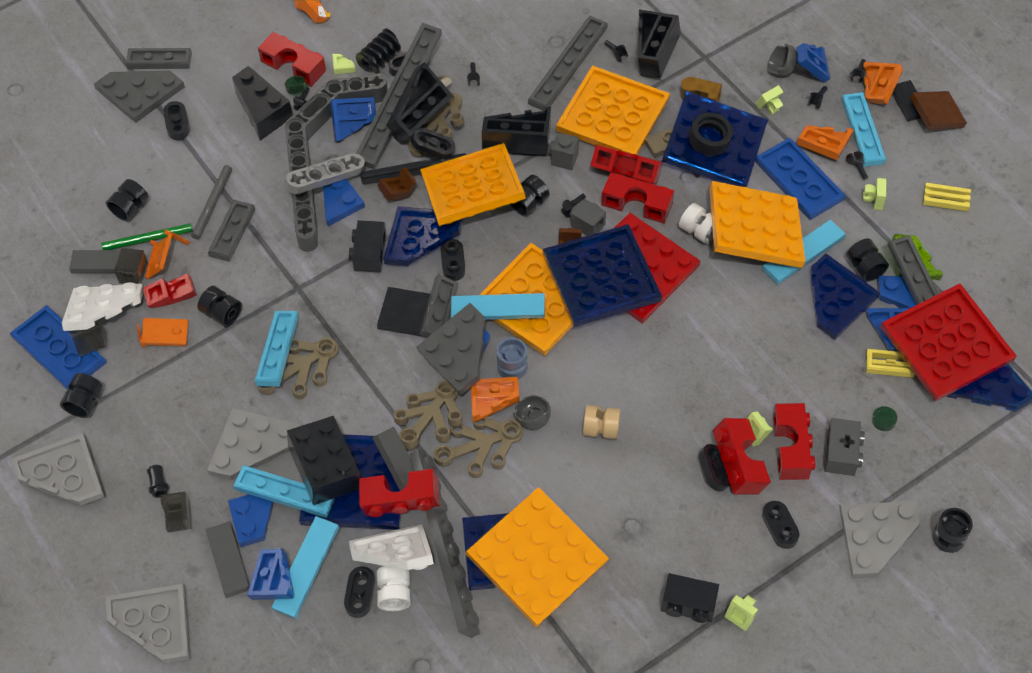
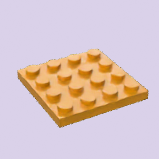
[556,65,670,155]
[420,143,526,226]
[709,181,805,268]
[480,243,603,356]
[466,487,609,628]

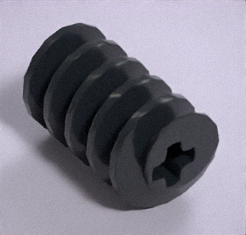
[355,28,401,72]

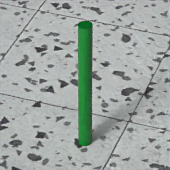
[101,223,193,250]

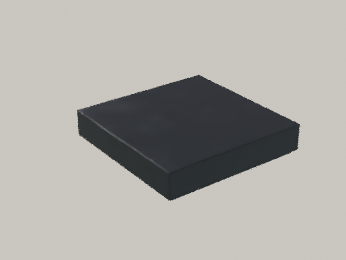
[377,287,430,337]

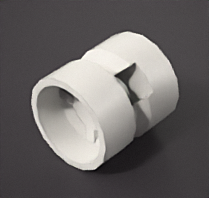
[679,203,713,244]
[377,566,411,611]

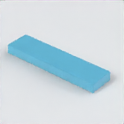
[841,92,886,167]
[762,219,846,285]
[451,293,545,320]
[255,311,299,386]
[233,465,335,518]
[271,516,340,619]

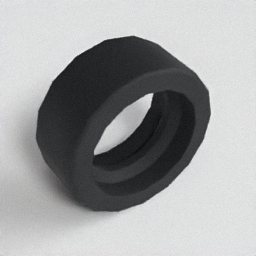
[688,112,733,156]

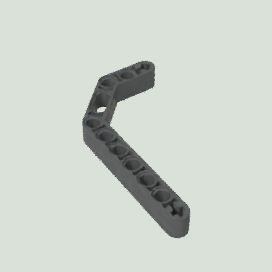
[285,74,388,252]

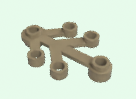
[408,93,464,157]
[257,337,339,399]
[394,380,462,450]
[434,417,524,478]

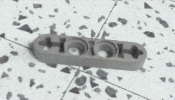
[285,153,365,194]

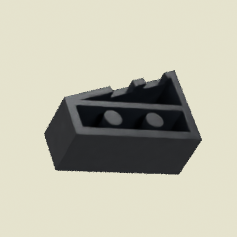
[638,9,681,79]
[386,62,453,142]
[232,66,293,141]
[482,106,551,155]

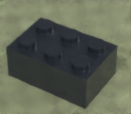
[287,415,360,505]

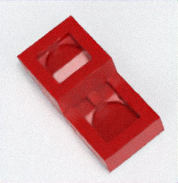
[143,273,197,308]

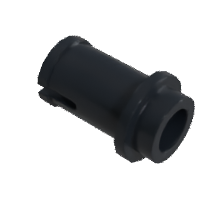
[147,465,169,498]

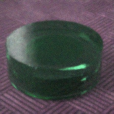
[284,76,307,94]
[872,406,897,431]

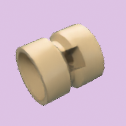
[583,405,621,440]

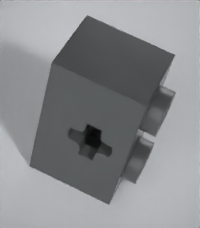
[825,418,865,476]

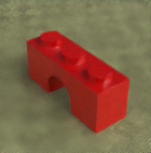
[258,32,326,87]
[590,144,663,183]
[601,172,674,224]
[773,403,815,480]
[712,418,771,495]
[359,469,440,517]

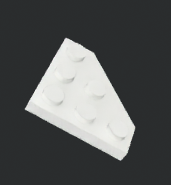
[62,282,144,331]
[349,524,434,570]

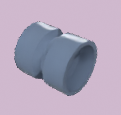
[496,337,528,380]

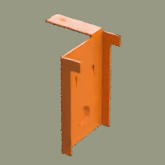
[145,229,191,279]
[137,318,189,348]

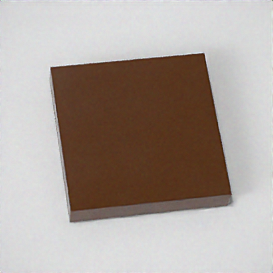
[910,91,967,130]

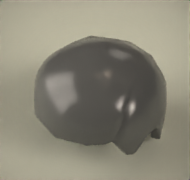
[768,43,798,76]
[513,395,551,430]

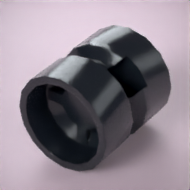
[510,175,550,216]
[106,179,148,221]
[846,238,889,282]
[197,285,242,327]
[60,373,103,418]
[933,508,973,553]

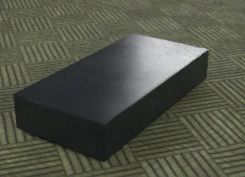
[892,80,921,122]

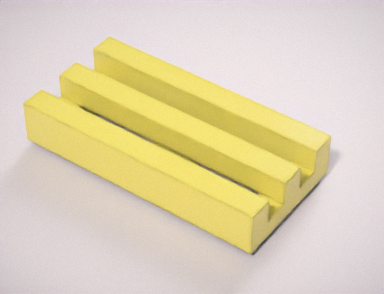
[923,183,971,211]
[866,349,915,378]

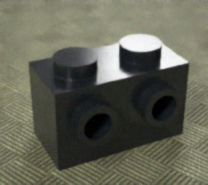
[349,220,386,272]
[661,573,720,623]

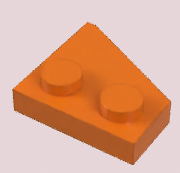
[864,62,903,105]
[797,125,854,160]
[471,377,520,422]

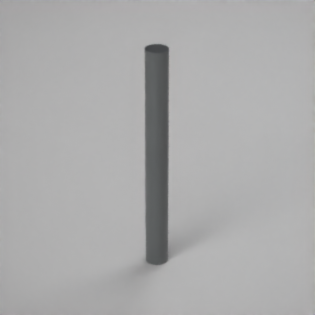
[191,165,232,239]

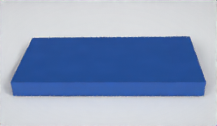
[755,138,846,220]
[10,305,106,390]

